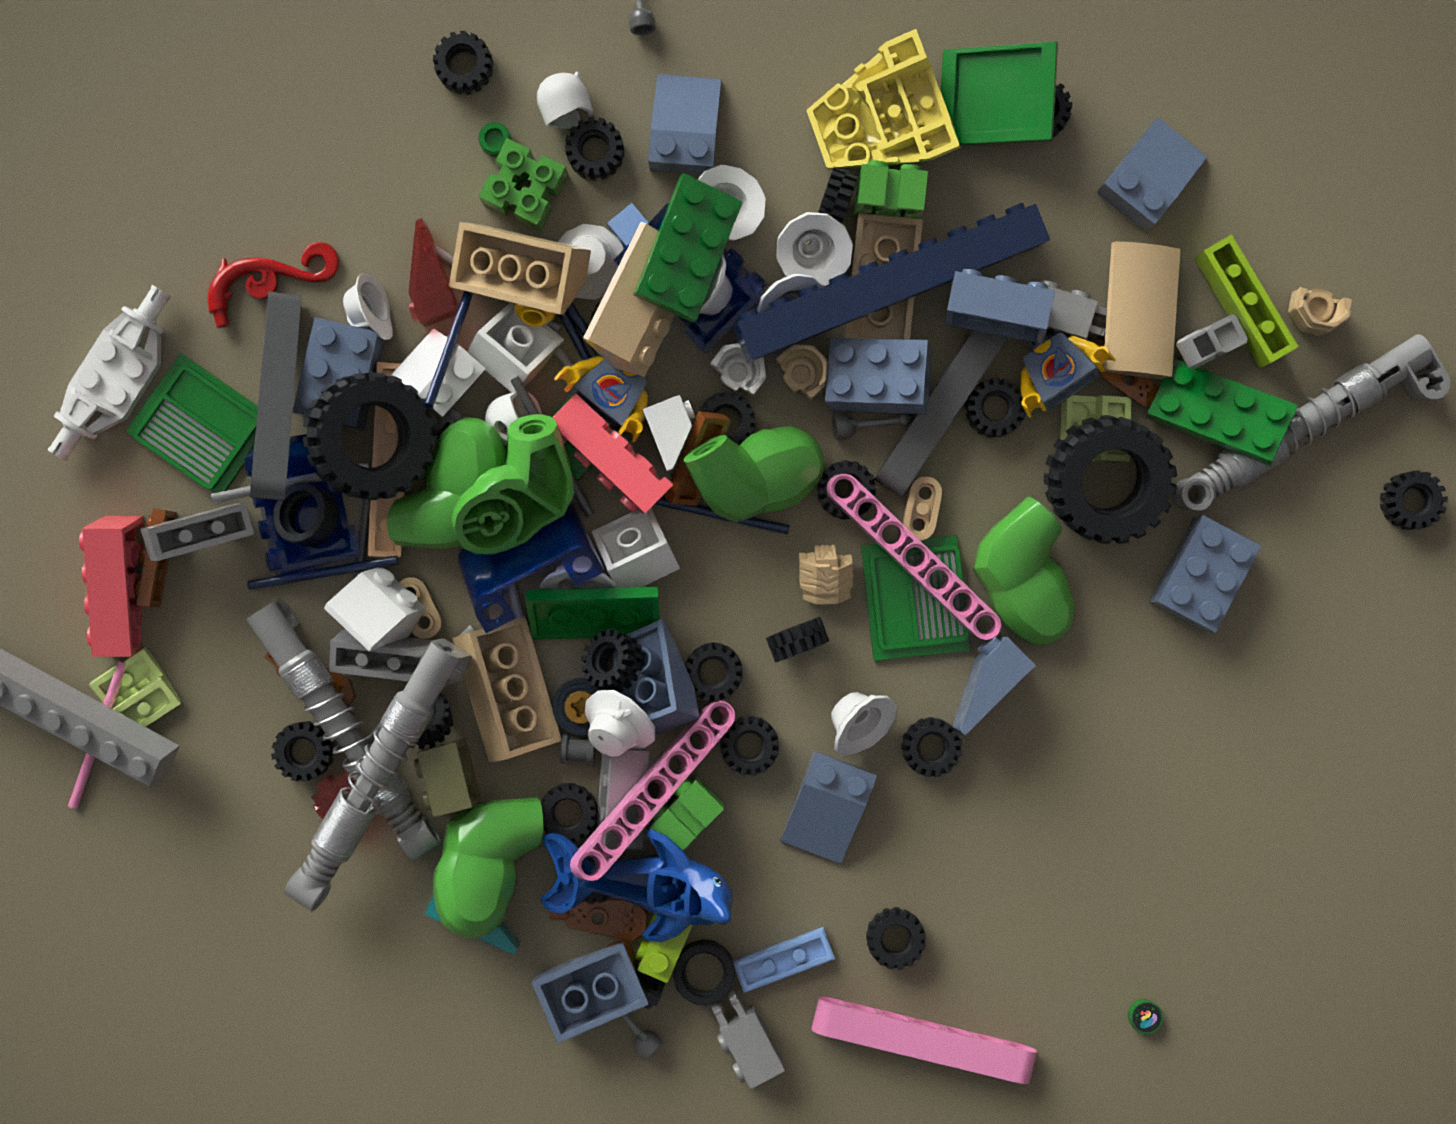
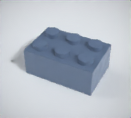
[945,269,1055,344]
[292,317,385,431]
[825,338,933,414]
[1149,515,1262,633]

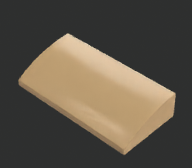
[845,213,923,340]
[1103,241,1181,380]

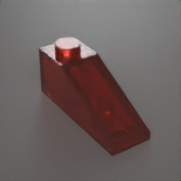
[407,218,458,327]

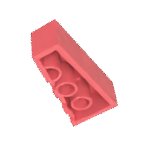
[552,394,673,514]
[79,516,143,657]

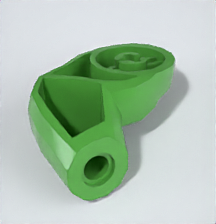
[451,414,574,554]
[387,417,506,549]
[684,426,825,522]
[973,496,1075,645]
[433,797,543,938]

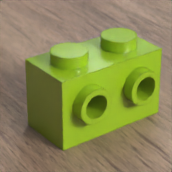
[635,914,693,983]

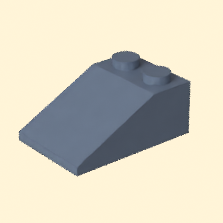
[648,74,721,175]
[1096,117,1207,232]
[612,619,700,736]
[952,636,1036,735]
[780,750,877,864]
[532,942,649,1043]

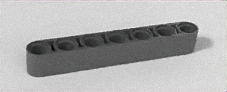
[250,291,302,501]
[874,330,1008,497]

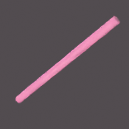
[68,660,126,809]

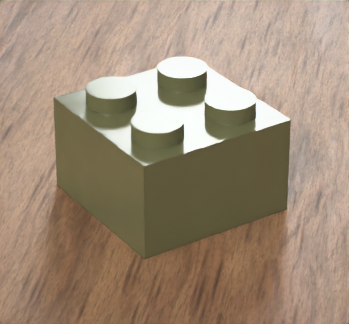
[414,738,481,817]

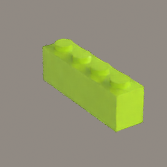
[1194,234,1299,368]

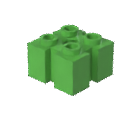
[478,138,569,232]
[854,160,928,219]
[649,775,725,850]

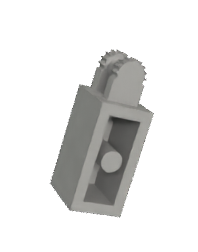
[1041,280,1107,340]
[711,990,785,1090]

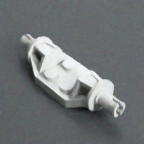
[48,285,171,461]

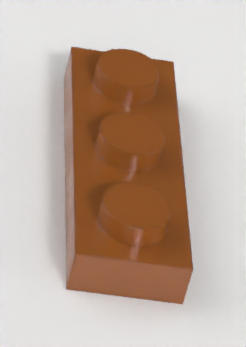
[665,411,731,506]
[135,508,177,607]

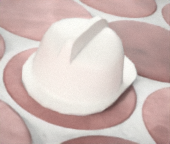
[343,273,393,340]

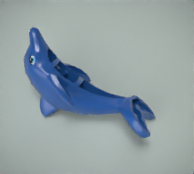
[541,829,733,943]

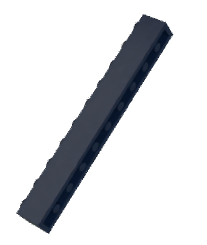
[732,203,1050,363]

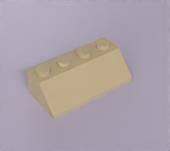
[449,222,591,315]
[583,222,675,377]
[453,617,562,763]

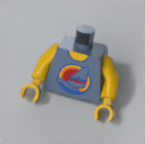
[1020,333,1116,418]
[554,356,648,443]

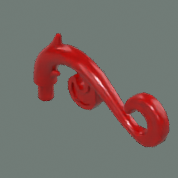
[207,242,339,328]

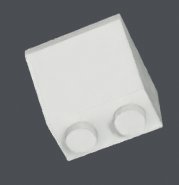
[467,302,564,392]
[391,329,486,420]
[643,395,696,476]
[591,508,680,588]
[324,567,426,651]

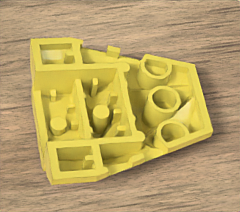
[807,29,961,170]

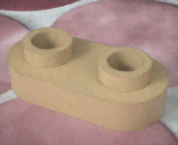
[902,476,942,541]
[399,577,443,639]

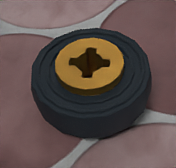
[553,678,605,736]

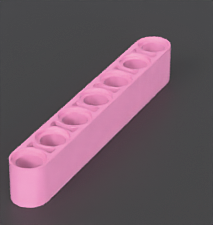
[826,474,1001,640]
[570,701,735,881]
[811,996,1037,1084]

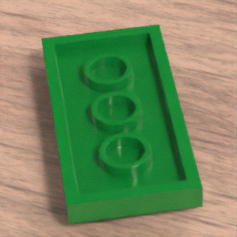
[633,173,742,323]
[1147,358,1298,466]
[525,586,661,640]

